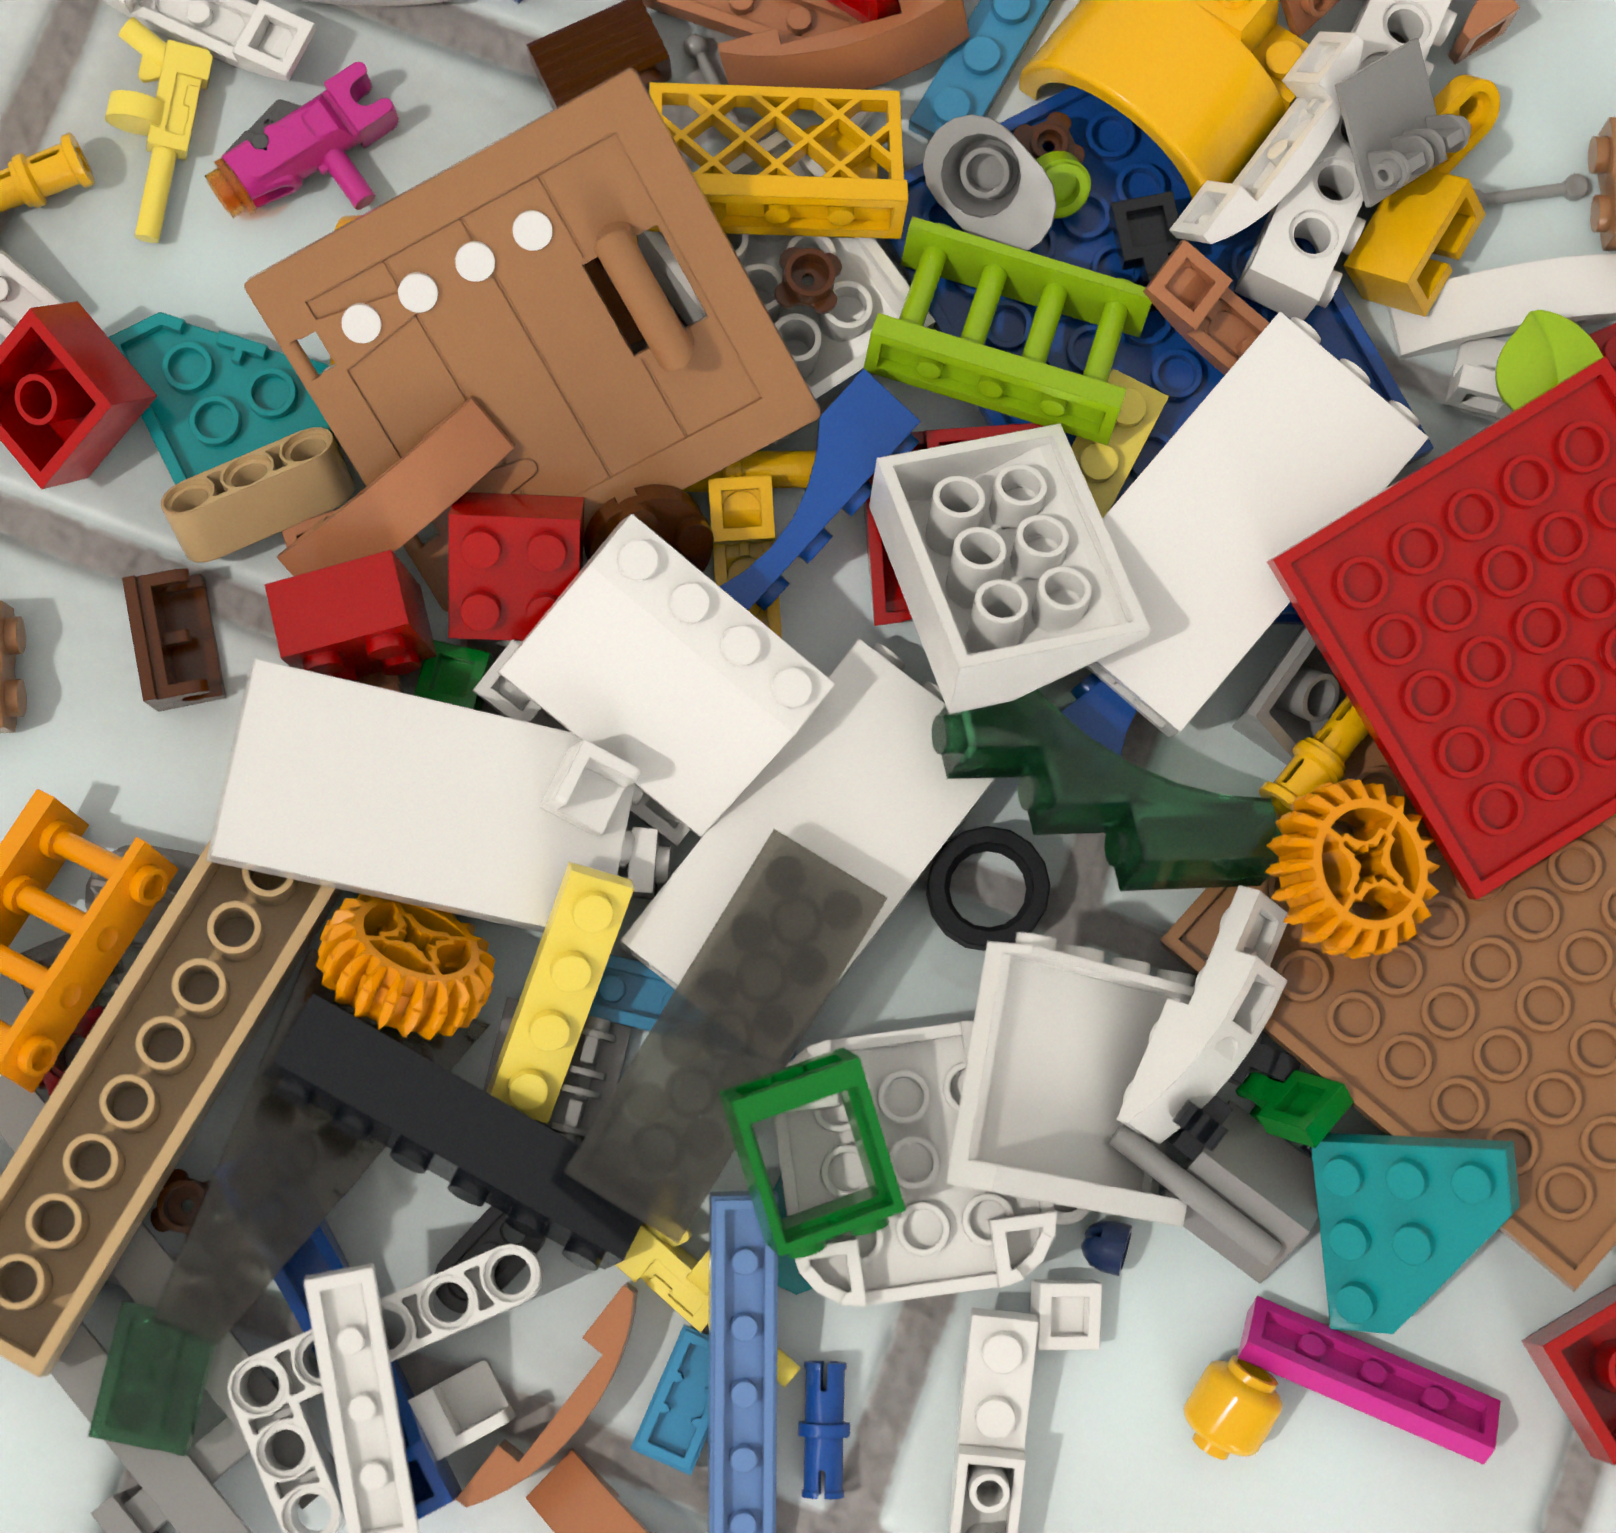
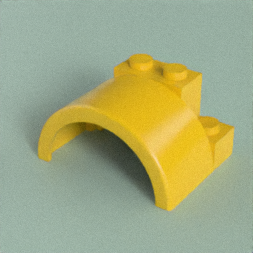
[1019,0,1309,199]

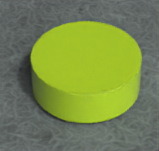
[1036,151,1091,218]

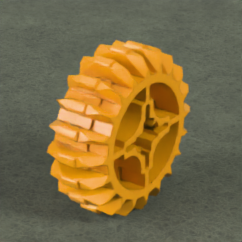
[1265,779,1441,959]
[316,894,496,1040]

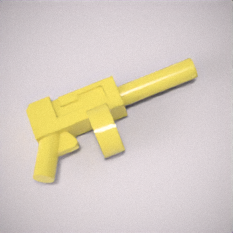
[105,17,213,243]
[615,1178,801,1388]

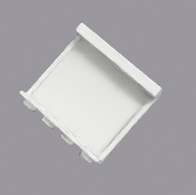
[946,932,1196,1227]

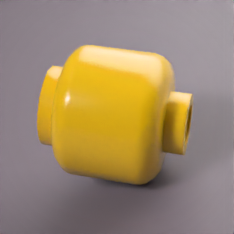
[1183,1355,1283,1460]

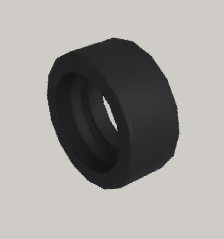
[926,826,1051,951]

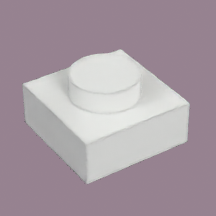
[628,827,671,899]
[1030,1279,1102,1350]

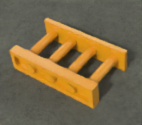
[0,789,179,1094]

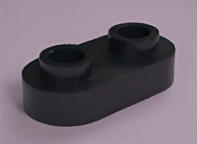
[434,1206,546,1314]

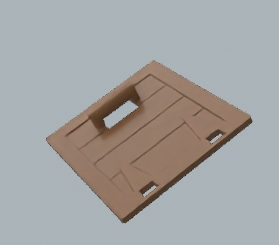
[244,68,821,612]

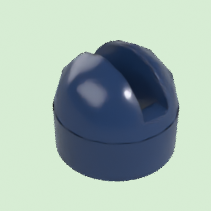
[1081,1220,1133,1277]

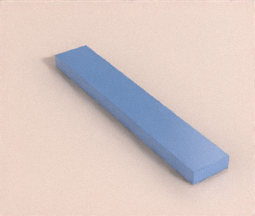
[707,1190,778,1533]

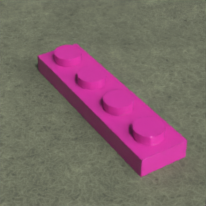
[1237,1296,1501,1465]

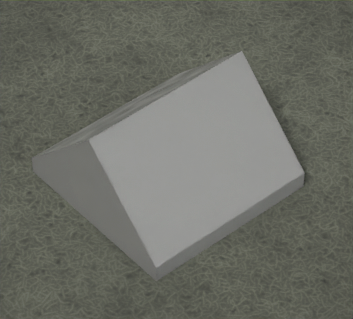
[1232,625,1347,765]
[1160,1100,1319,1284]

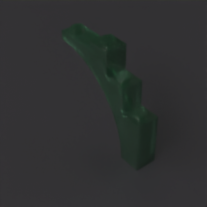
[931,689,1281,891]

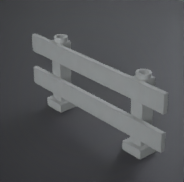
[0,1075,336,1533]

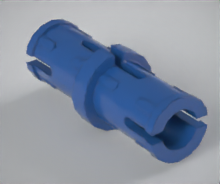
[798,1361,850,1499]

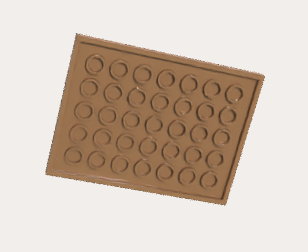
[1160,733,1616,1292]

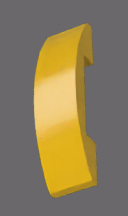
[708,475,782,639]

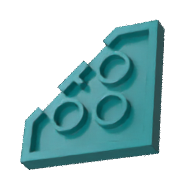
[108,312,335,485]
[1311,1133,1520,1334]

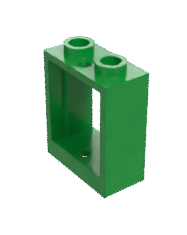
[718,1047,906,1259]

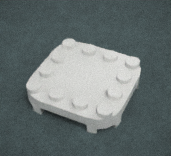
[774,1021,1057,1307]

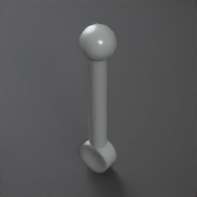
[683,34,751,143]
[1474,174,1589,209]

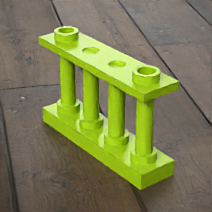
[863,216,1152,446]

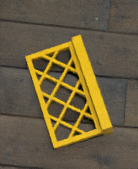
[648,82,908,239]

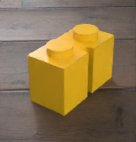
[1343,170,1486,317]

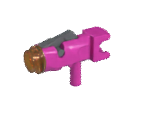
[204,62,399,219]

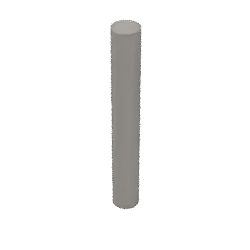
[1108,1123,1283,1266]

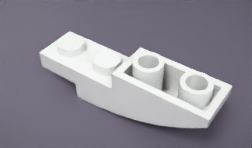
[1117,885,1288,1144]
[948,1307,1039,1533]

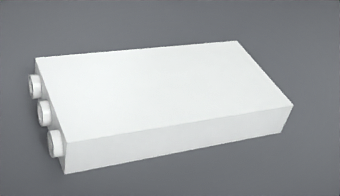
[1085,311,1429,738]
[620,639,1013,1067]
[206,659,644,933]

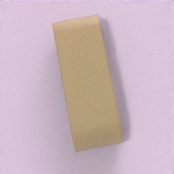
[161,427,355,563]

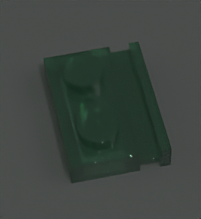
[88,1301,221,1456]

